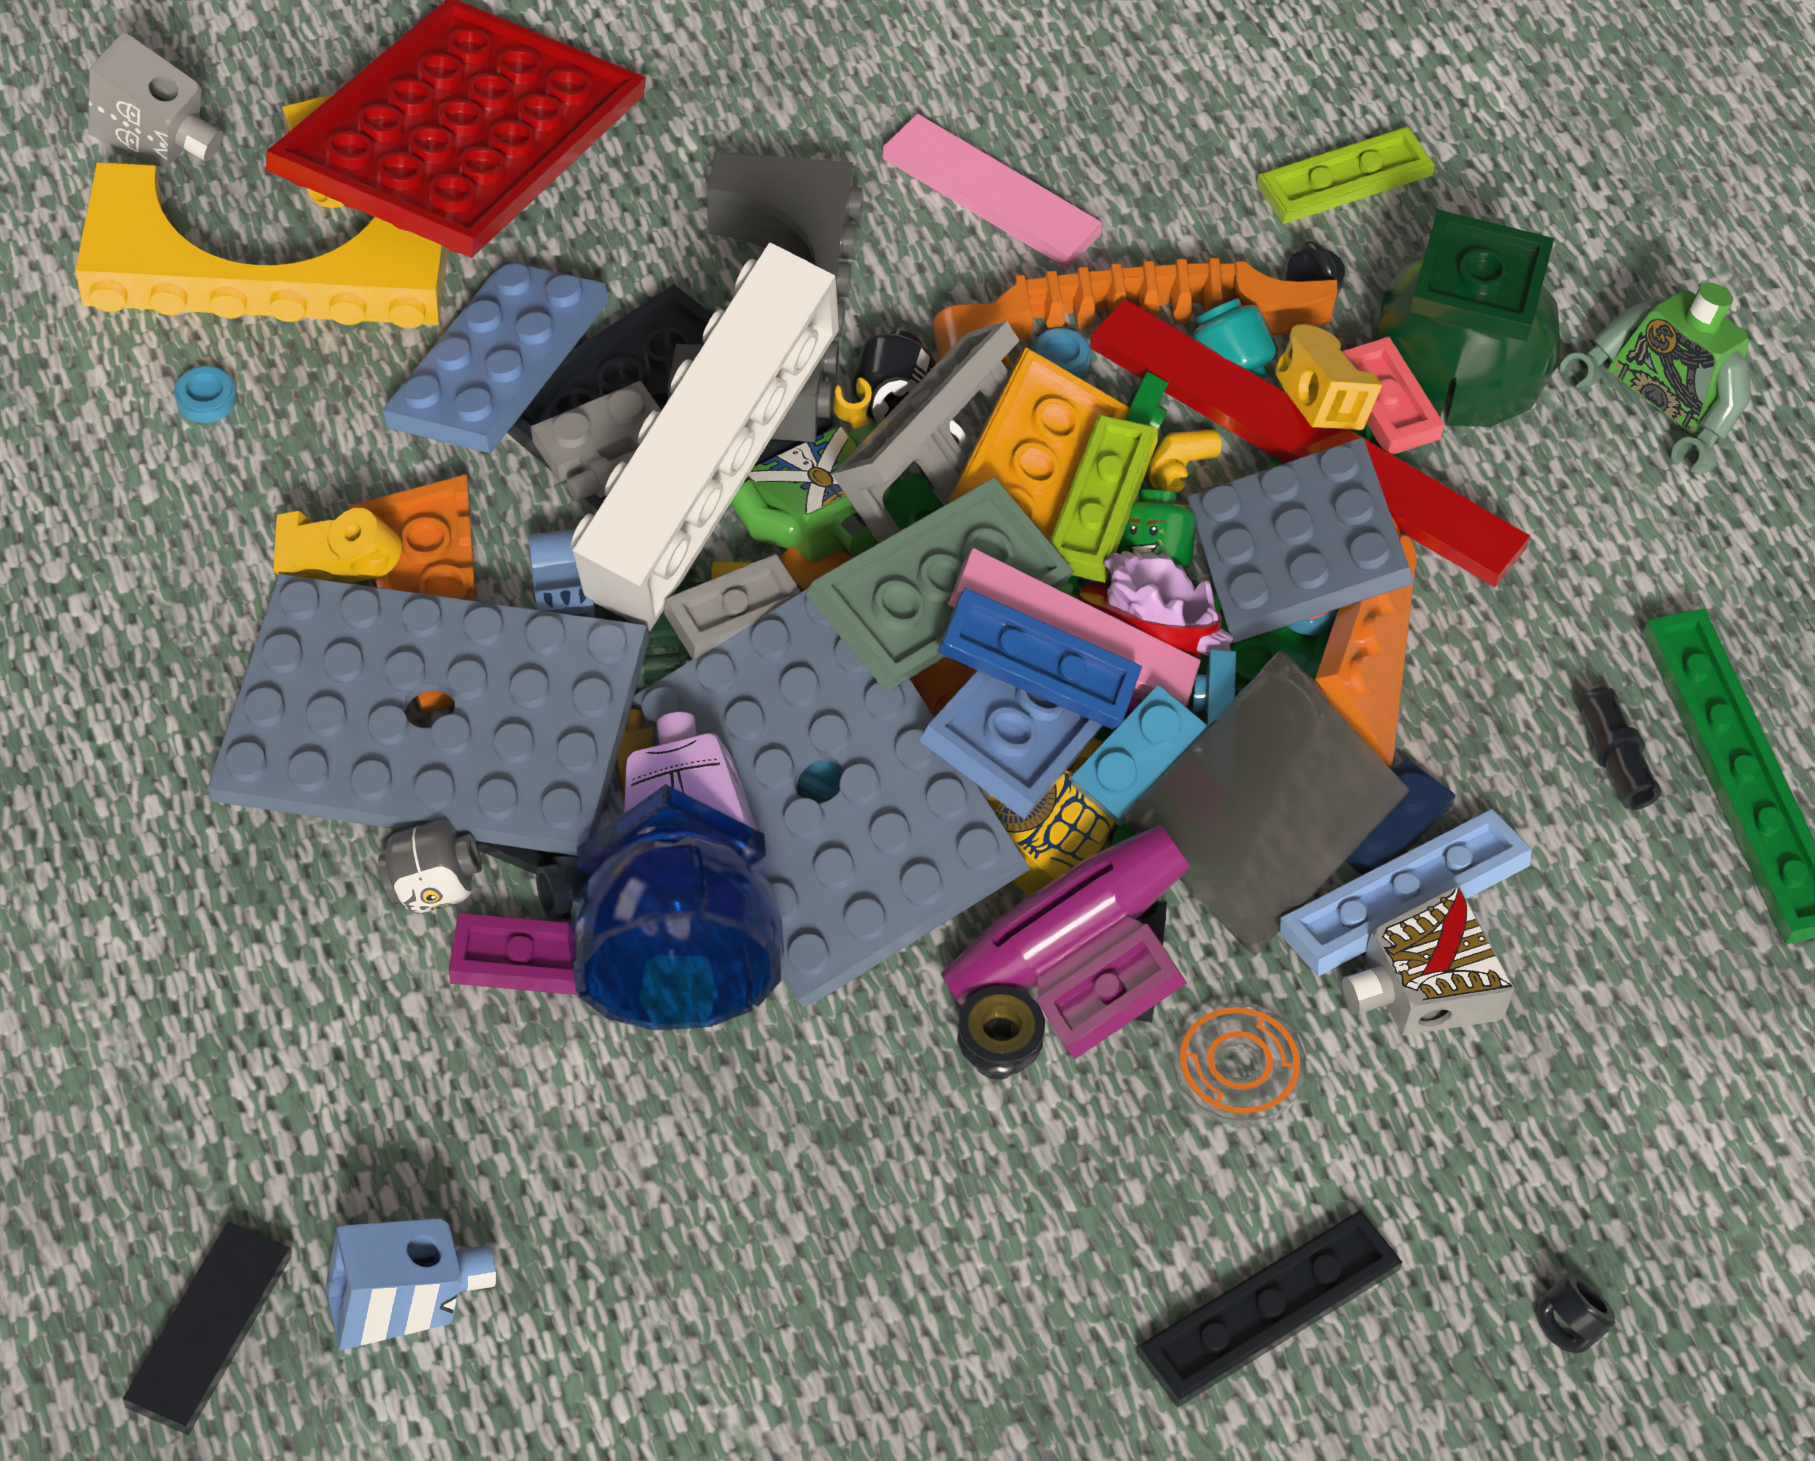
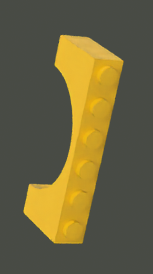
[75,162,449,328]

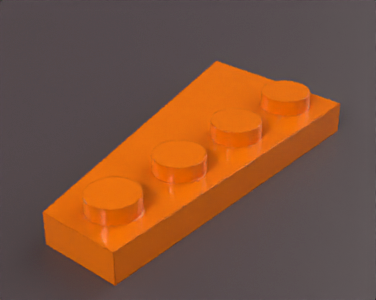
[348,474,476,714]
[1315,516,1417,770]

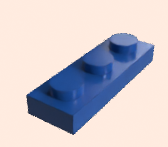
[937,588,1143,730]

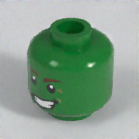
[1116,489,1196,569]

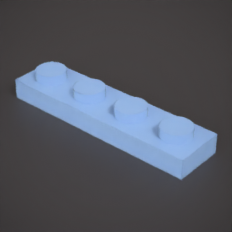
[1280,809,1532,976]

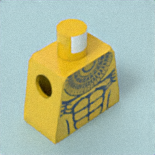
[977,770,1117,897]

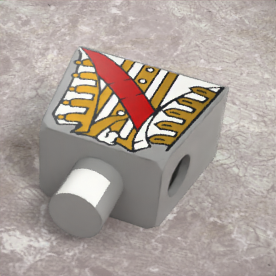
[1342,886,1515,1036]

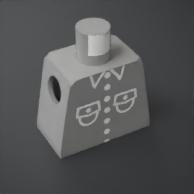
[88,31,223,169]

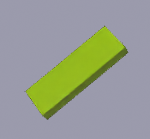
[1257,126,1435,224]
[1050,414,1158,583]

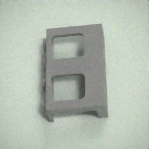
[832,321,1020,543]

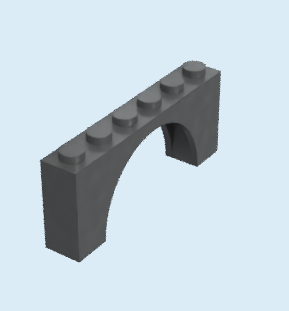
[668,152,863,442]

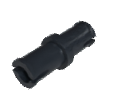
[1577,686,1662,810]

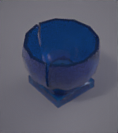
[567,784,784,1030]

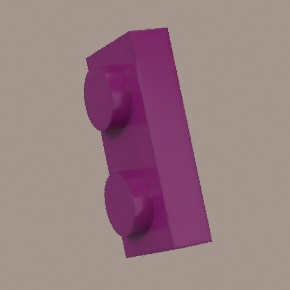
[449,913,591,996]

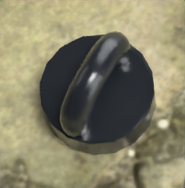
[1286,239,1345,295]
[1536,1274,1616,1354]

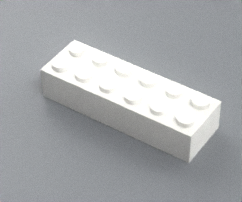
[571,242,839,632]

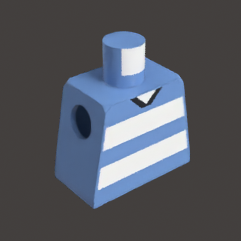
[325,1218,496,1351]

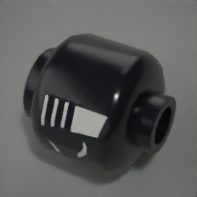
[851,330,936,420]

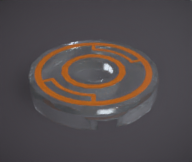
[1172,1002,1306,1129]

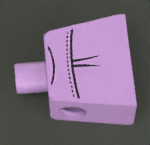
[622,712,762,876]

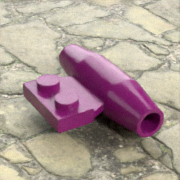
[941,824,1191,1059]

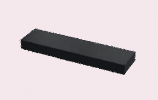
[1137,1209,1402,1408]

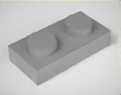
[664,554,801,661]

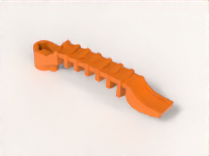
[932,258,1338,369]

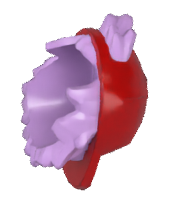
[1077,550,1234,658]

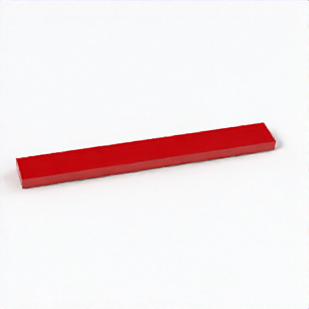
[1089,299,1530,587]

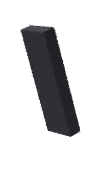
[123,1221,292,1435]

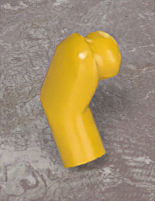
[1147,429,1222,493]

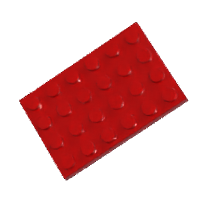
[266,0,646,258]

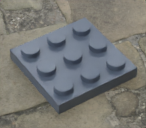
[1187,438,1414,643]

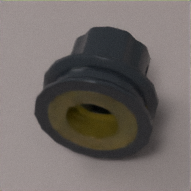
[957,985,1045,1080]

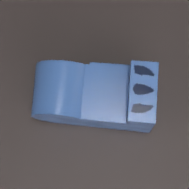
[528,529,595,618]

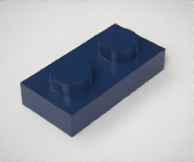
[1324,758,1456,875]

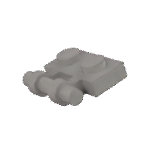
[531,381,662,502]

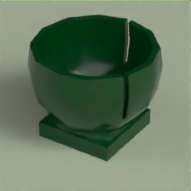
[1371,209,1560,427]

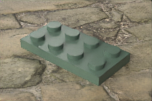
[805,477,1074,692]

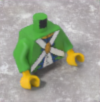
[730,377,891,561]

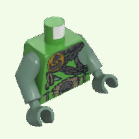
[1560,283,1751,474]

